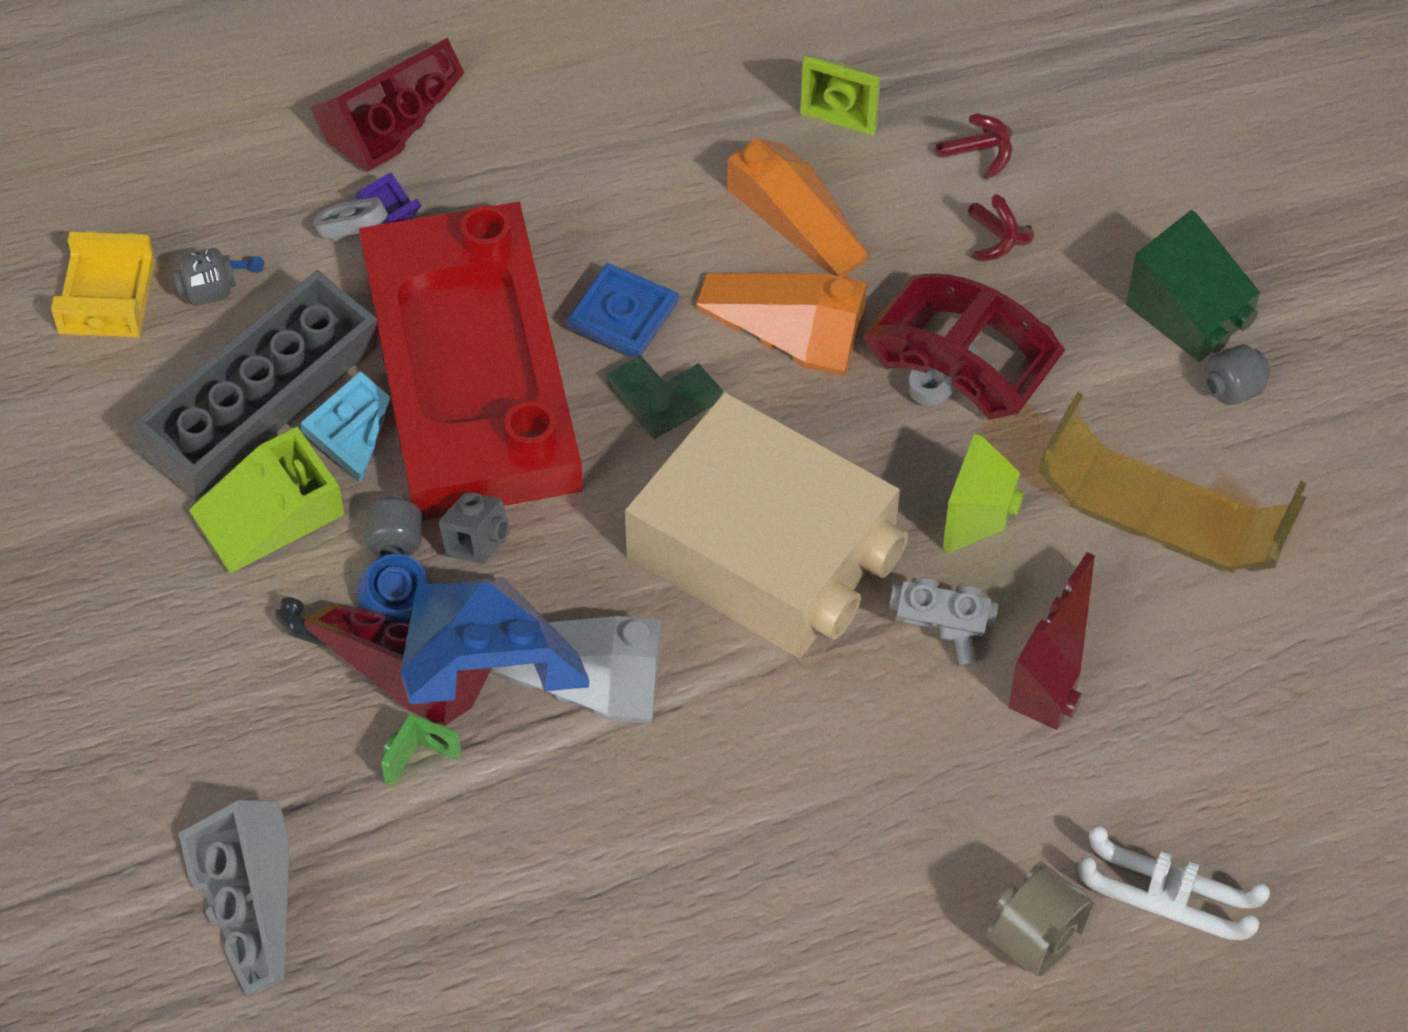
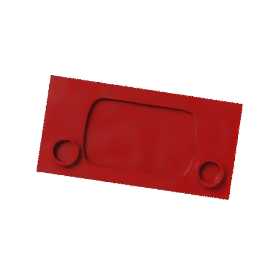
[359,201,583,520]

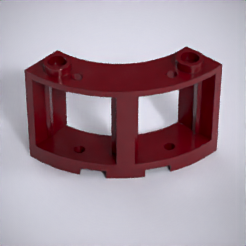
[863,273,1065,420]

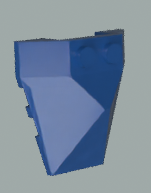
[400,577,590,704]

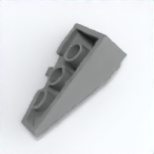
[490,616,662,724]
[179,800,290,996]

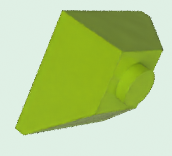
[800,55,880,136]
[943,434,1024,552]

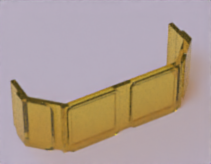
[1039,392,1307,573]

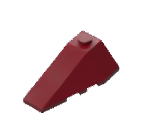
[310,38,465,172]
[1008,552,1095,730]
[305,603,492,726]

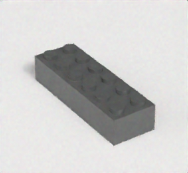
[133,270,377,501]

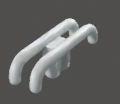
[1077,826,1270,940]

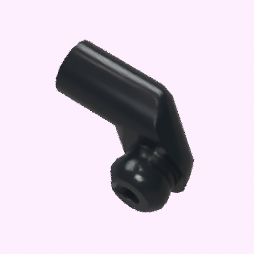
[275,597,327,648]

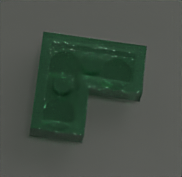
[606,355,723,440]

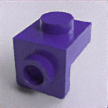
[356,172,422,224]

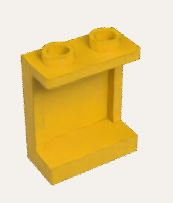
[51,231,155,338]

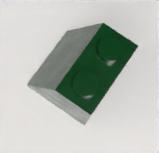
[1126,210,1260,362]

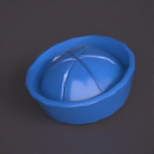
[356,553,432,623]

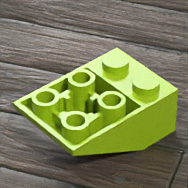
[189,426,345,574]

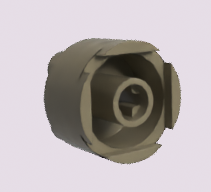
[985,861,1096,977]

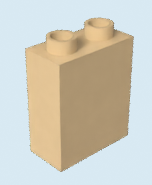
[625,392,908,659]

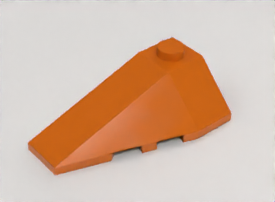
[727,138,868,277]
[696,273,867,376]

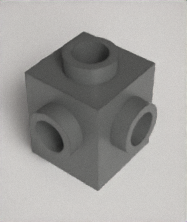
[439,492,509,564]

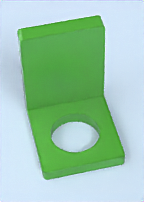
[381,713,462,787]

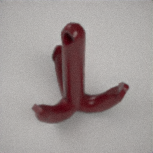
[934,113,1013,180]
[968,194,1034,262]

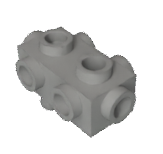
[889,577,998,666]

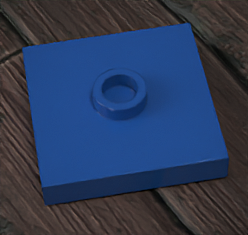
[566,262,679,360]

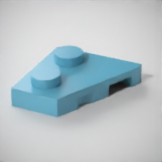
[301,371,391,482]

